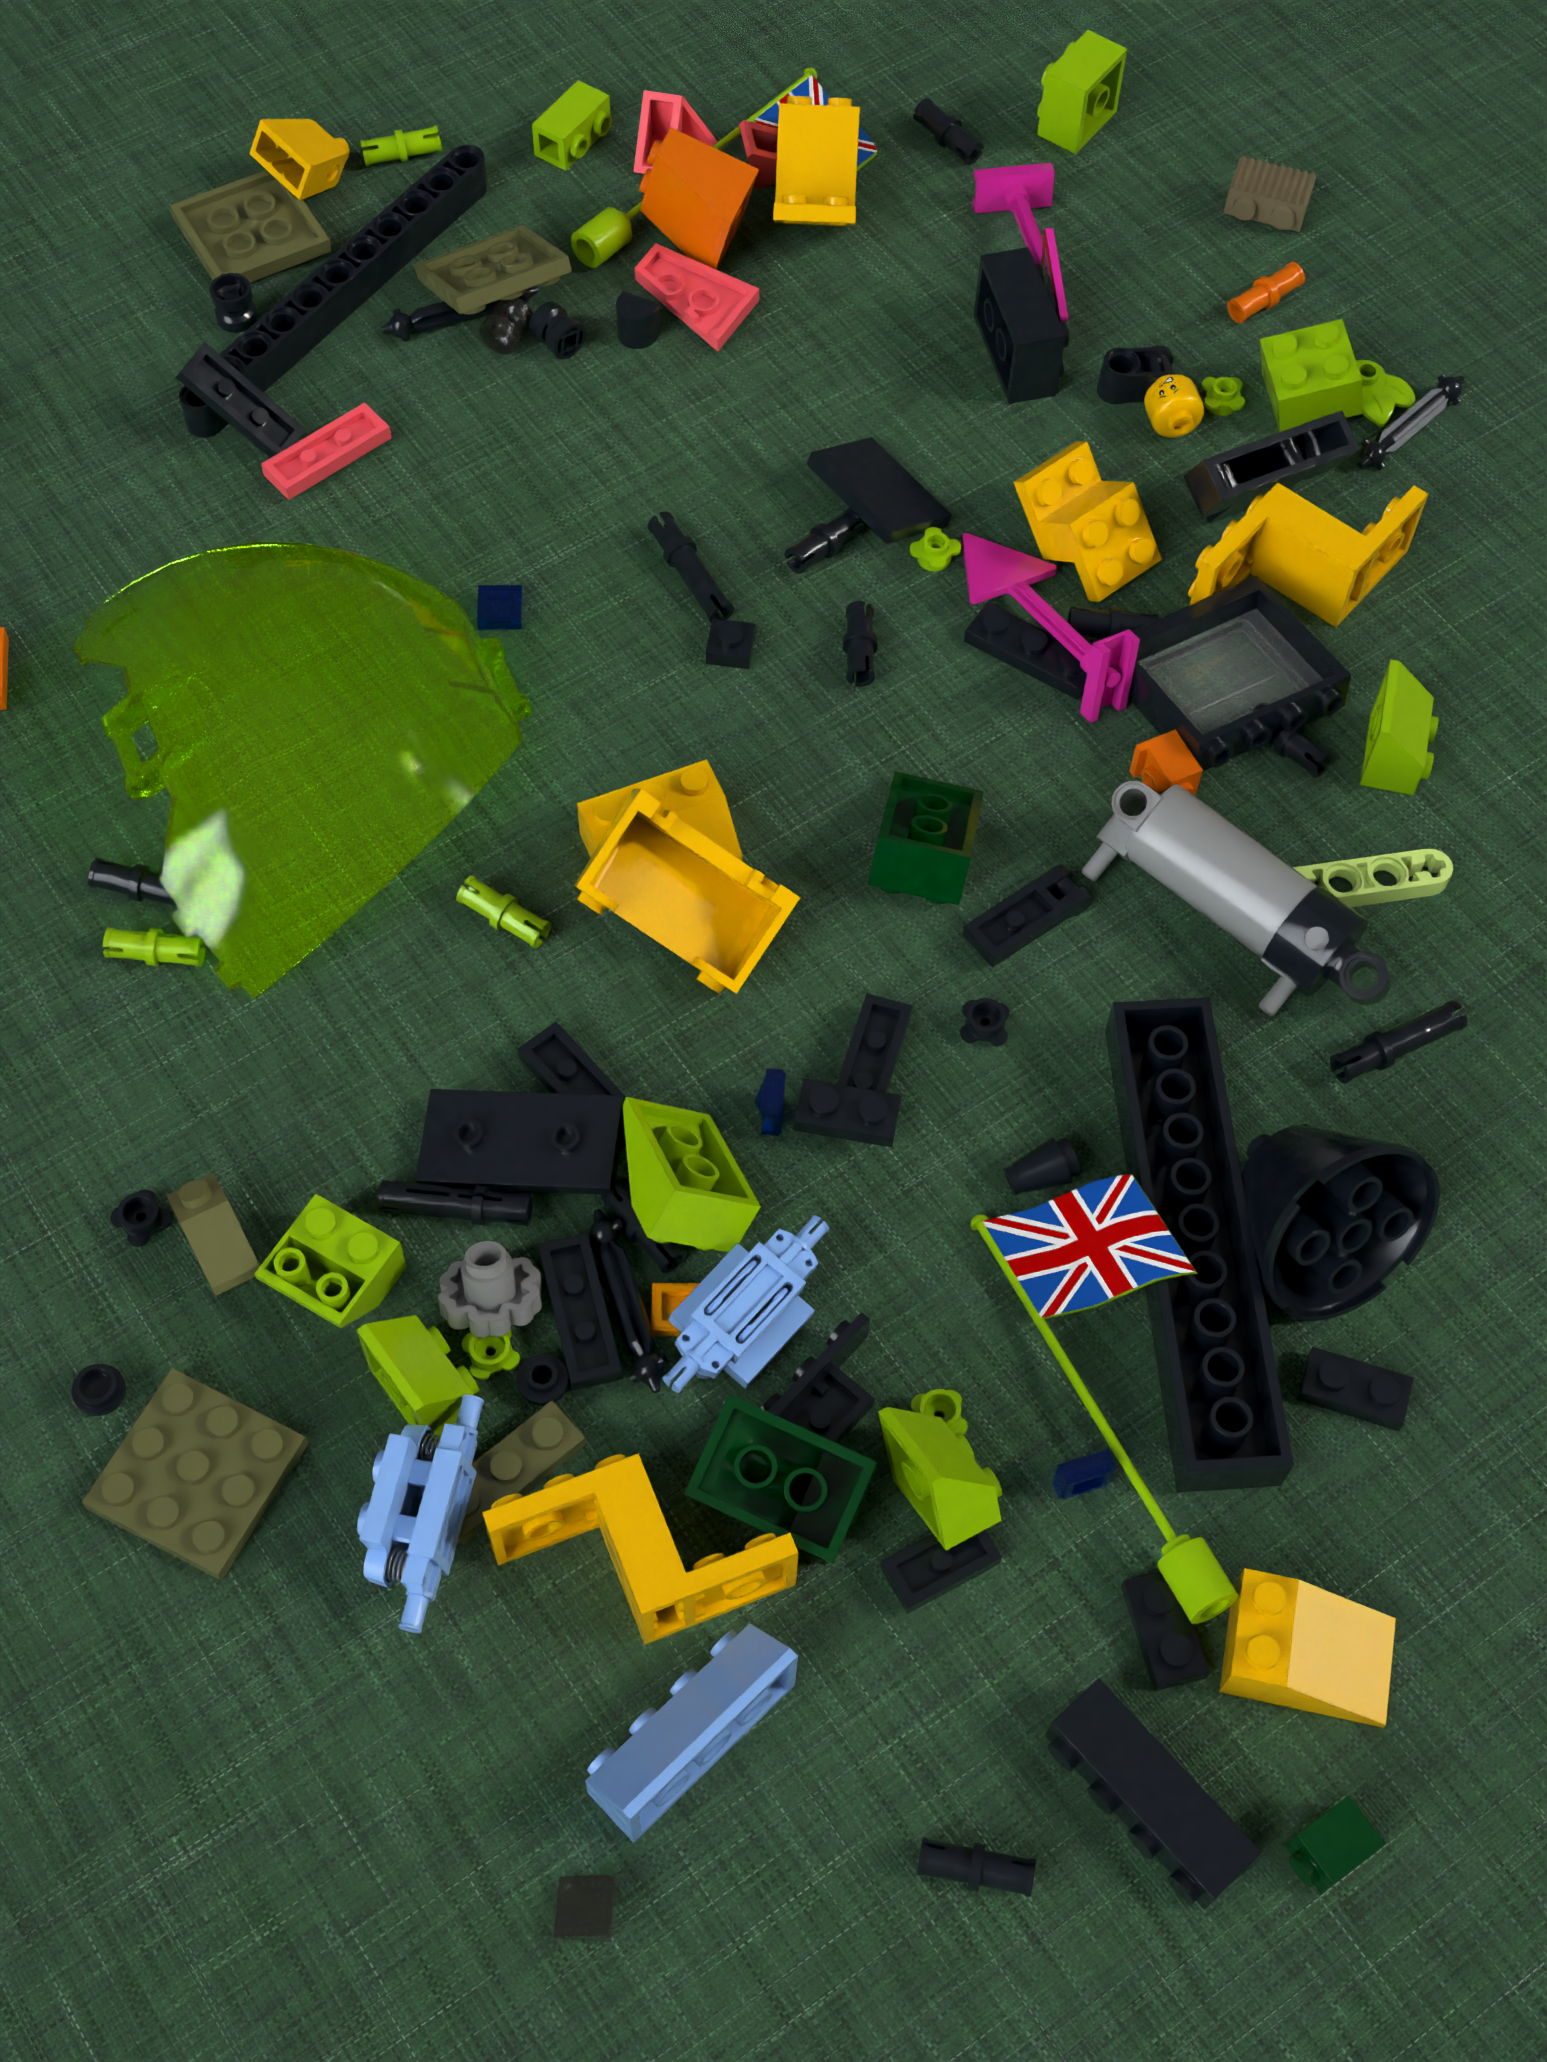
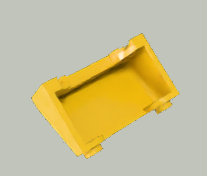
[574,789,801,994]

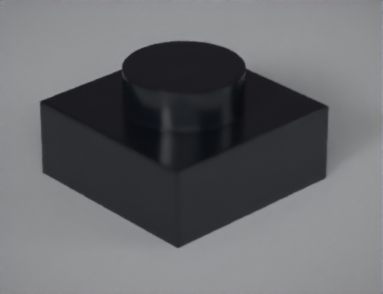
[706,618,756,669]

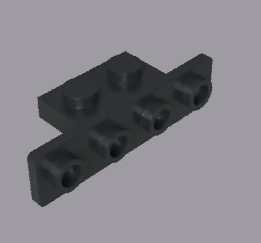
[761,1312,875,1444]

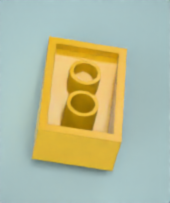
[1219,1568,1396,1728]

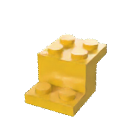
[1013,441,1162,602]

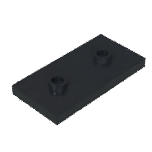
[415,1089,624,1195]

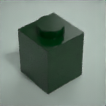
[1285,1795,1386,1895]

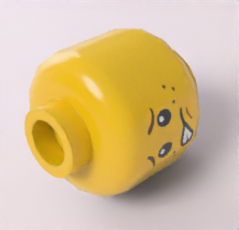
[1144,375,1204,438]

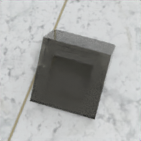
[554,1875,617,1942]

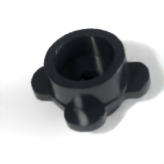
[960,998,1010,1046]
[110,1190,172,1247]

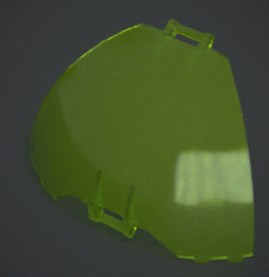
[73,542,532,999]

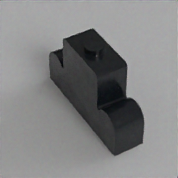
[1183,410,1360,524]

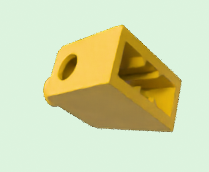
[249,119,350,200]

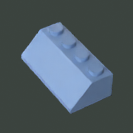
[585,1623,798,1843]

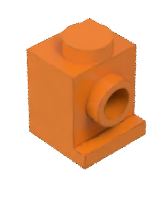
[1129,729,1203,796]

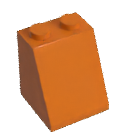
[639,127,759,270]

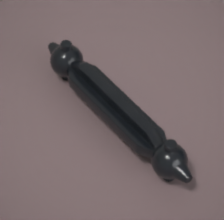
[381,286,538,342]
[1357,373,1464,471]
[589,1209,668,1393]

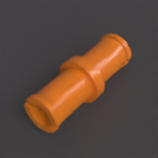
[1227,261,1305,324]

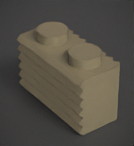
[1223,155,1316,232]

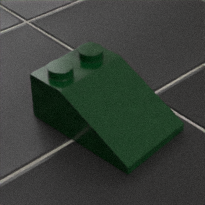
[868,771,984,905]
[684,1394,878,1564]

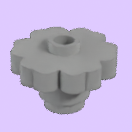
[438,1241,542,1337]

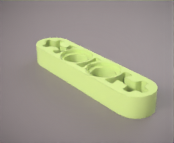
[1292,849,1453,907]

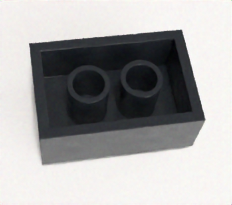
[973,247,1069,404]

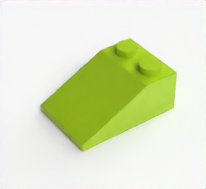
[622,1097,761,1253]

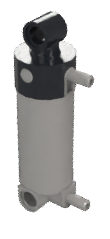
[1082,781,1391,1016]

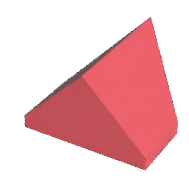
[633,90,718,174]
[739,120,778,189]

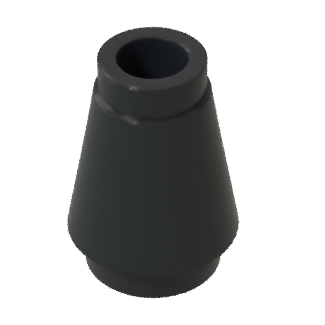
[1003,1137,1081,1196]

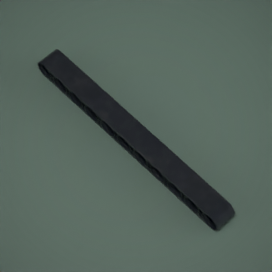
[179,145,488,438]

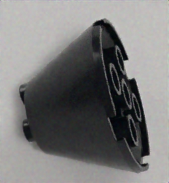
[1241,1124,1440,1321]

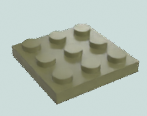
[170,170,332,283]
[414,225,572,315]
[82,1368,309,1581]

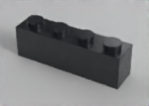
[1045,1678,1262,1910]

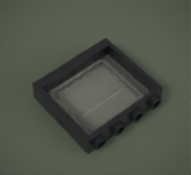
[1128,576,1351,771]

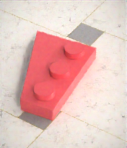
[635,243,759,351]

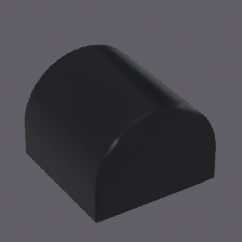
[616,291,660,349]

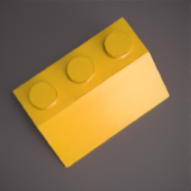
[577,759,742,861]

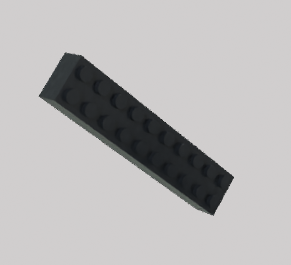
[1105,997,1294,1493]

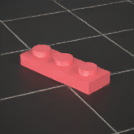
[261,402,392,500]

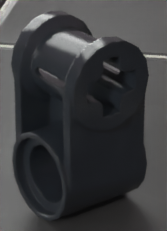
[1097,345,1177,404]

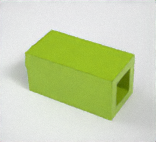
[532,80,612,171]

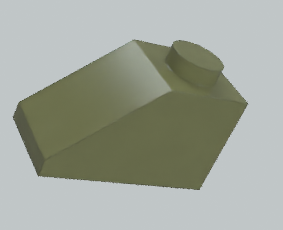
[166,1173,260,1296]

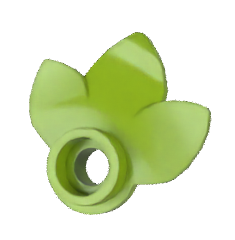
[1356,360,1415,427]

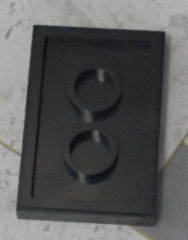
[807,437,952,544]

